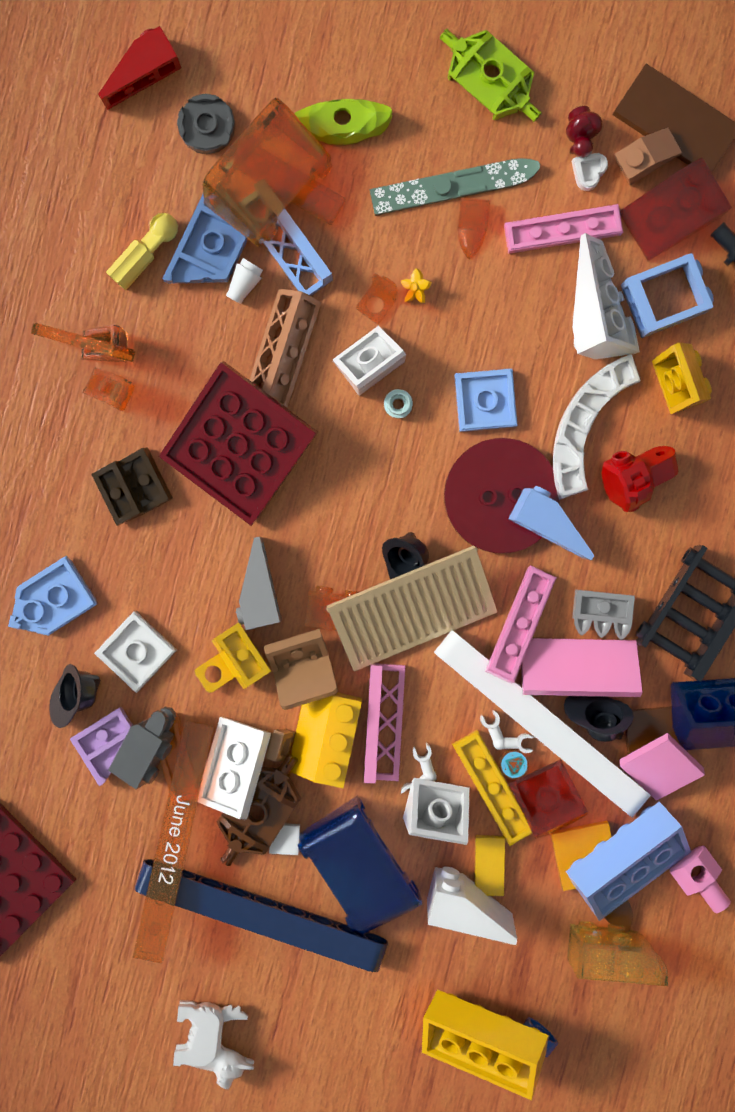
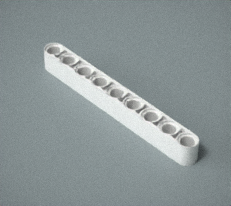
[434,630,651,818]

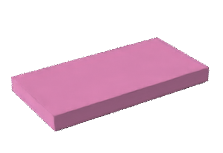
[521,638,643,697]

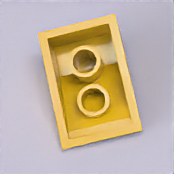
[652,342,712,414]

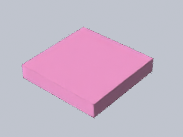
[620,733,705,801]

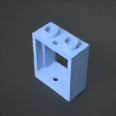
[621,253,714,338]

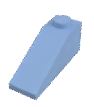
[508,486,594,560]

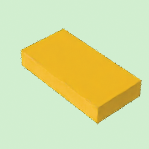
[475,835,505,896]

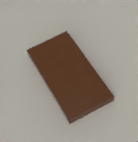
[612,63,735,178]

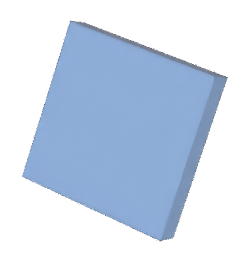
[454,369,518,432]

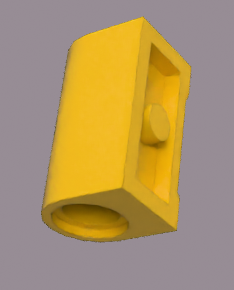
[195,622,271,693]

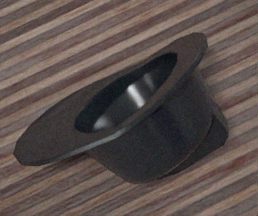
[382,532,429,580]
[49,664,101,728]
[564,696,634,742]

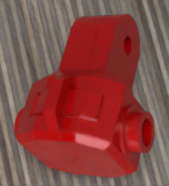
[601,446,679,512]

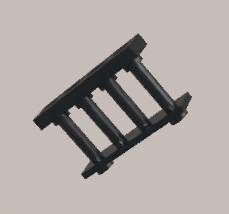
[635,545,735,682]

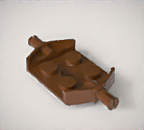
[217,754,301,866]

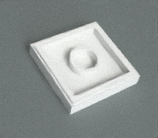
[94,611,177,693]

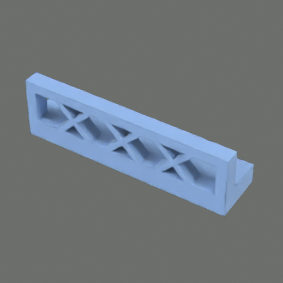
[237,179,333,296]

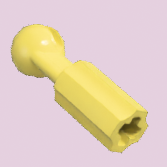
[106,213,178,290]

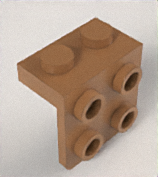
[264,629,338,710]

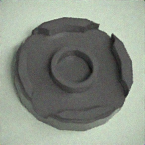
[177,94,235,154]

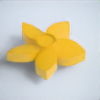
[401,268,432,303]

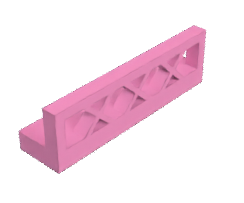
[364,663,405,784]

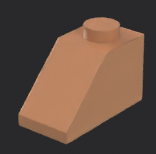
[615,128,682,185]

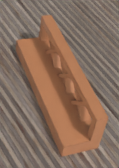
[249,289,321,408]

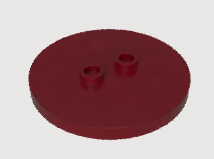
[444,438,560,553]

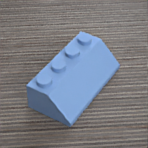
[566,802,691,921]

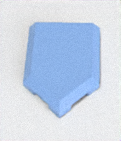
[8,556,97,636]

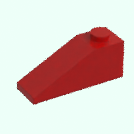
[98,26,182,110]

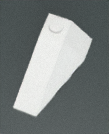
[572,233,640,359]

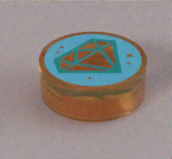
[499,749,529,779]

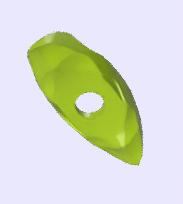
[292,99,393,145]

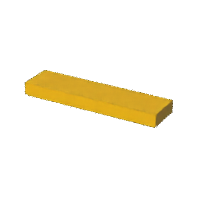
[452,730,535,846]

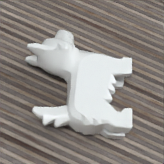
[173,1000,254,1089]

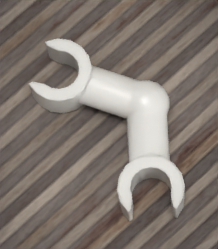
[480,710,533,753]
[401,742,437,793]

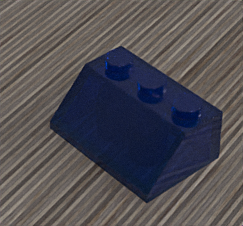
[671,678,735,750]

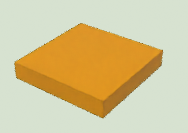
[550,821,611,891]

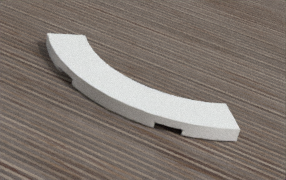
[553,354,641,500]

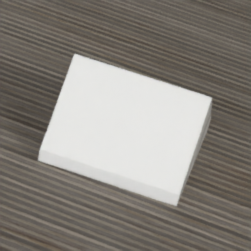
[333,326,406,396]
[403,778,470,845]

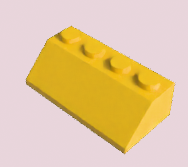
[422,990,549,1100]

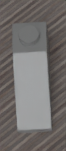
[236,537,282,630]

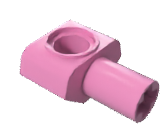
[670,846,731,913]

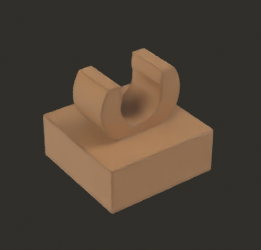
[266,729,296,762]

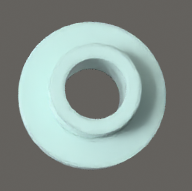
[384,389,413,419]

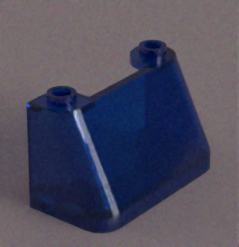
[297,795,422,934]

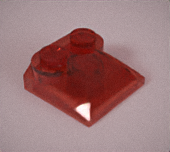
[509,759,588,839]

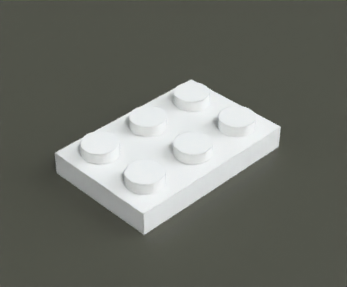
[196,717,271,820]

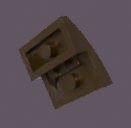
[91,447,173,526]

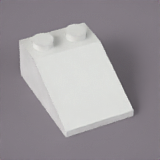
[427,867,517,945]

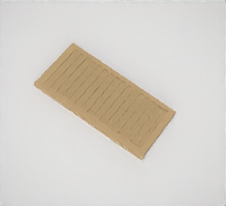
[326,546,497,671]

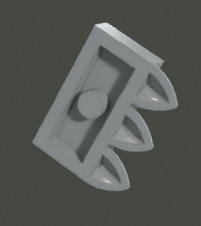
[572,590,635,640]

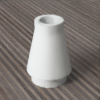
[226,258,263,304]

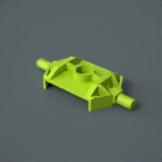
[439,28,542,122]

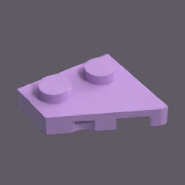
[70,707,133,786]

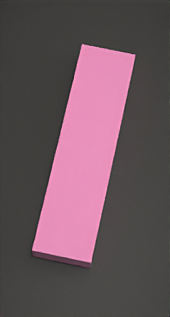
[504,204,623,254]
[485,565,557,684]

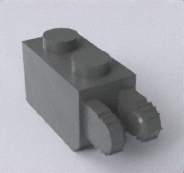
[108,706,177,789]

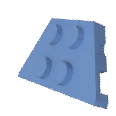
[162,179,252,284]

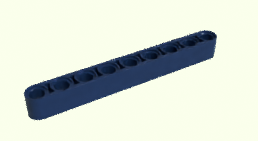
[134,859,388,972]

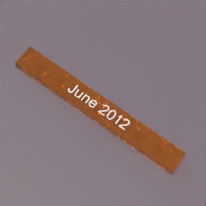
[132,721,215,963]

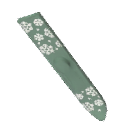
[370,158,540,216]

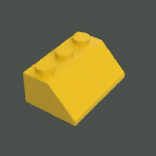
[289,693,362,788]

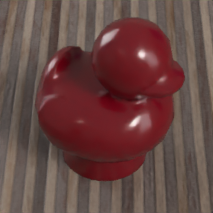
[566,106,602,158]

